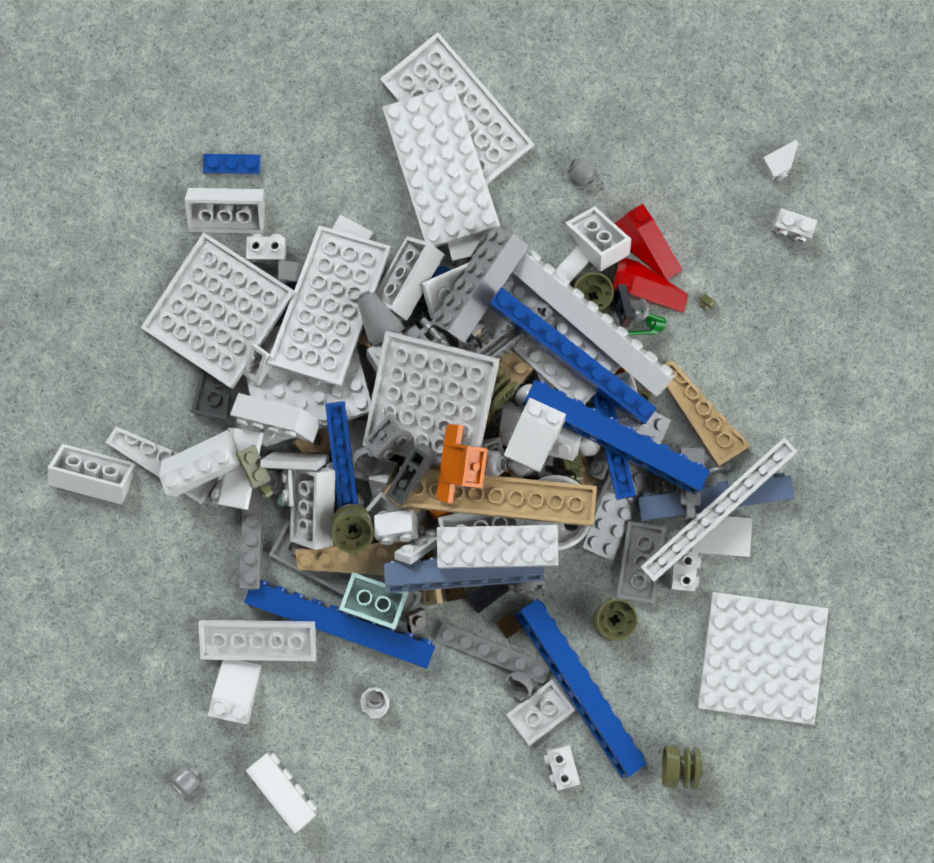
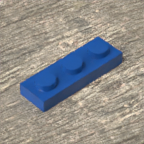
[203,154,261,174]

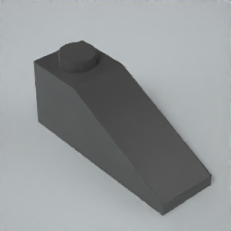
[386,443,439,506]

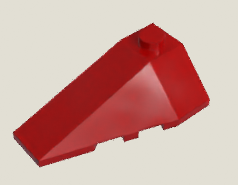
[612,258,688,312]

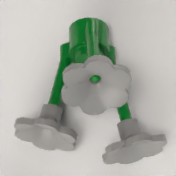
[615,299,666,336]

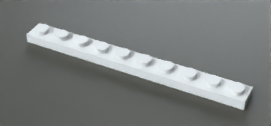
[641,437,798,582]

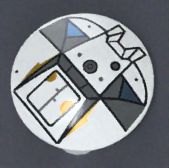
[457,322,495,353]

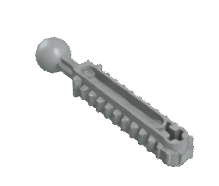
[475,303,553,360]

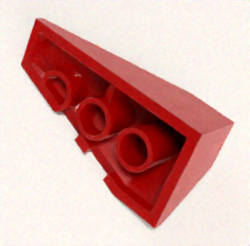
[615,203,682,280]

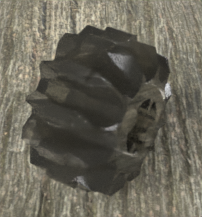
[646,471,677,494]

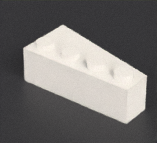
[230,393,321,443]
[499,401,581,461]

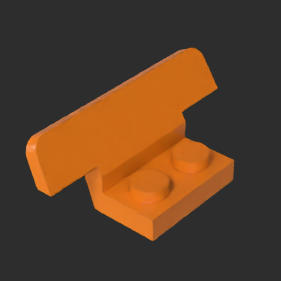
[436,424,488,503]

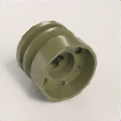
[574,272,614,314]
[489,366,519,415]
[332,504,373,554]
[593,599,638,641]
[661,745,702,790]

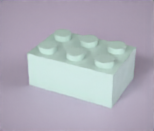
[339,572,408,630]

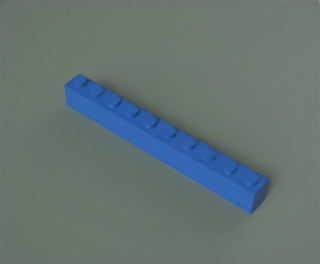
[487,287,657,425]
[522,380,710,495]
[244,579,435,669]
[514,599,647,779]

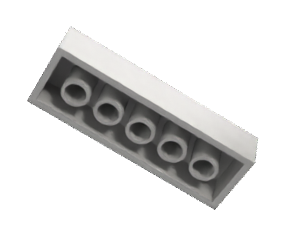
[432,227,529,343]

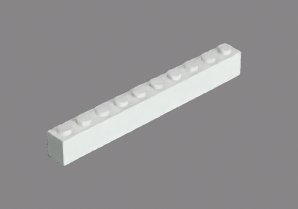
[512,251,675,396]

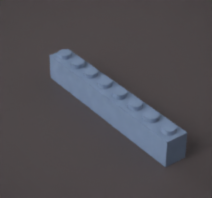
[637,473,795,521]
[384,558,544,593]

